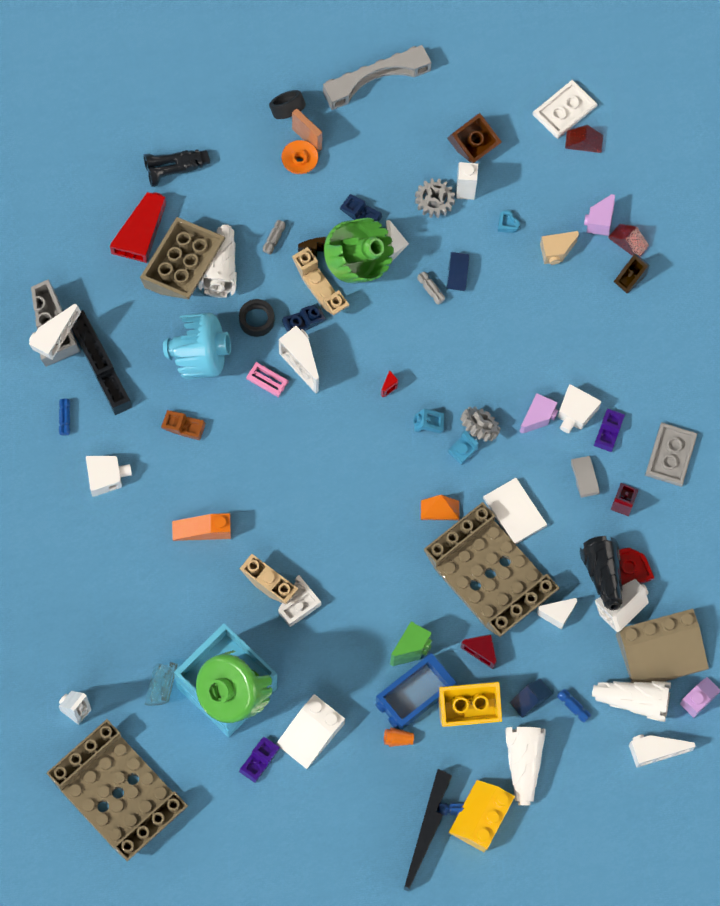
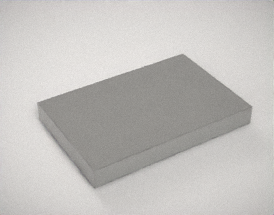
[645,422,698,487]

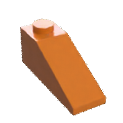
[172,513,231,541]

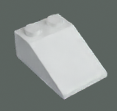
[279,326,319,393]
[276,694,345,769]

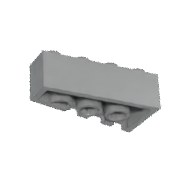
[31,280,80,367]

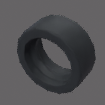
[269,90,306,119]
[239,299,275,337]

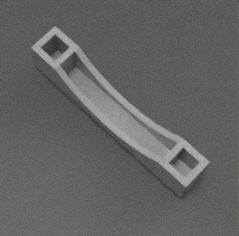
[323,45,431,110]

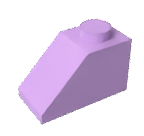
[584,194,615,236]
[520,393,559,433]
[680,677,720,718]

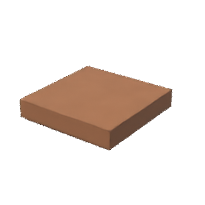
[292,109,322,152]

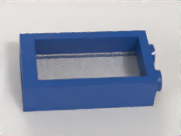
[375,653,457,730]

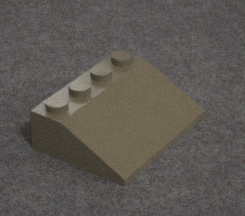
[140,217,226,299]
[616,609,709,683]

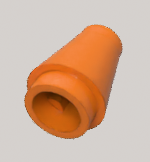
[384,727,414,747]

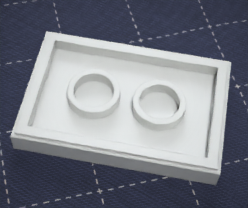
[533,80,597,139]
[483,478,547,544]

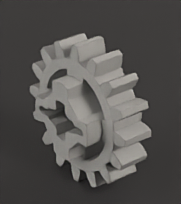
[415,178,455,218]
[460,406,501,442]

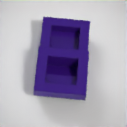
[594,408,625,452]
[239,736,280,783]

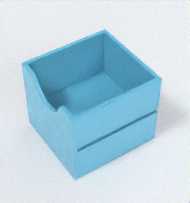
[174,623,278,737]

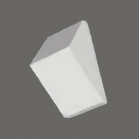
[537,598,577,629]

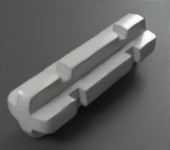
[263,220,286,254]
[417,272,445,305]

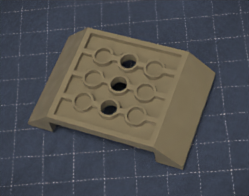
[424,502,560,637]
[46,719,188,862]

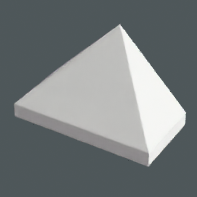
[386,220,409,261]

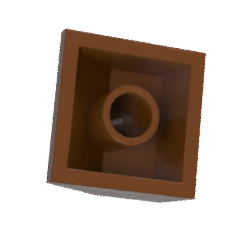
[447,113,501,163]

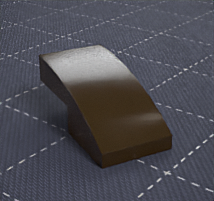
[298,237,326,258]

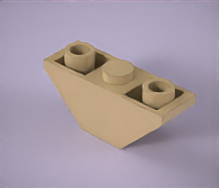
[240,554,298,604]

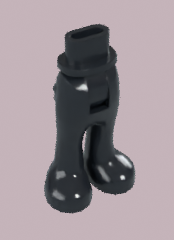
[143,149,210,187]

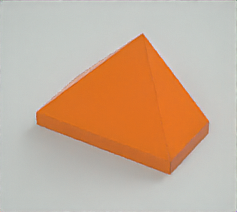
[421,495,459,520]

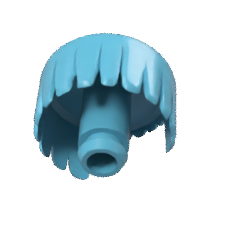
[163,313,231,379]

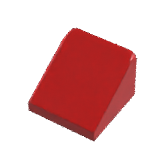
[381,371,398,397]

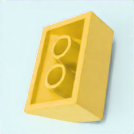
[439,682,502,727]
[448,780,515,852]

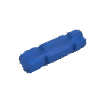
[59,399,70,436]
[557,689,591,723]
[438,803,464,815]

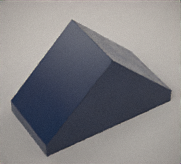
[510,679,553,718]

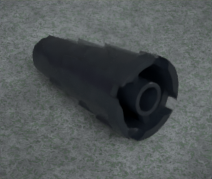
[579,536,623,610]

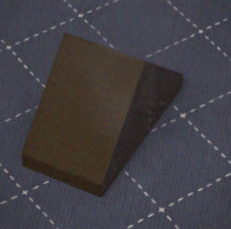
[613,253,650,294]

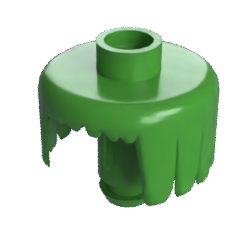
[324,218,394,284]
[196,650,272,723]

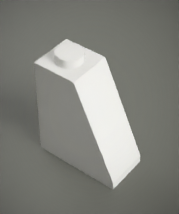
[456,162,478,200]
[595,579,649,632]

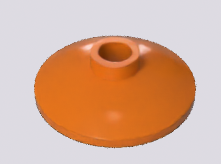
[281,140,318,174]

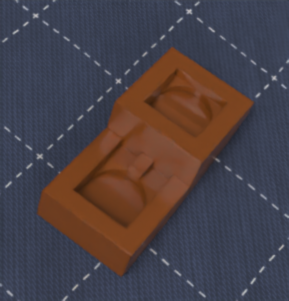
[161,410,206,440]

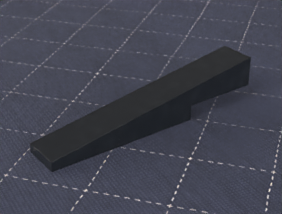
[71,310,132,415]
[404,769,452,891]

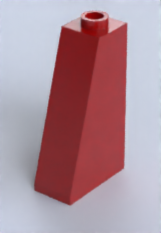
[110,192,166,263]

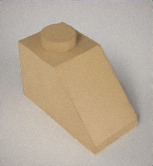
[540,231,579,265]

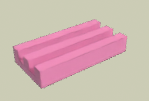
[246,362,289,398]

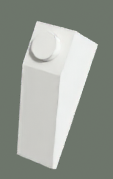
[29,304,81,360]
[59,691,91,725]
[629,734,696,768]

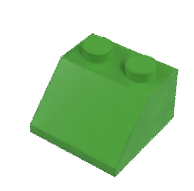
[390,621,433,666]

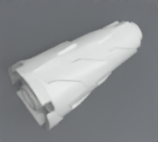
[198,225,237,298]
[592,681,671,722]
[505,727,546,806]

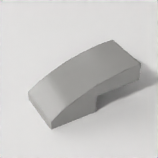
[571,456,599,498]

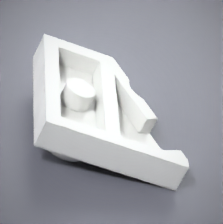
[278,575,322,627]

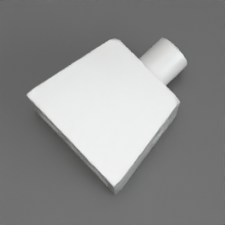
[558,384,601,433]
[86,456,132,497]

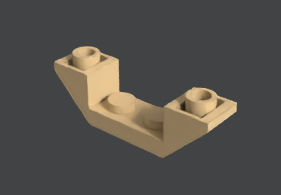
[292,247,349,316]

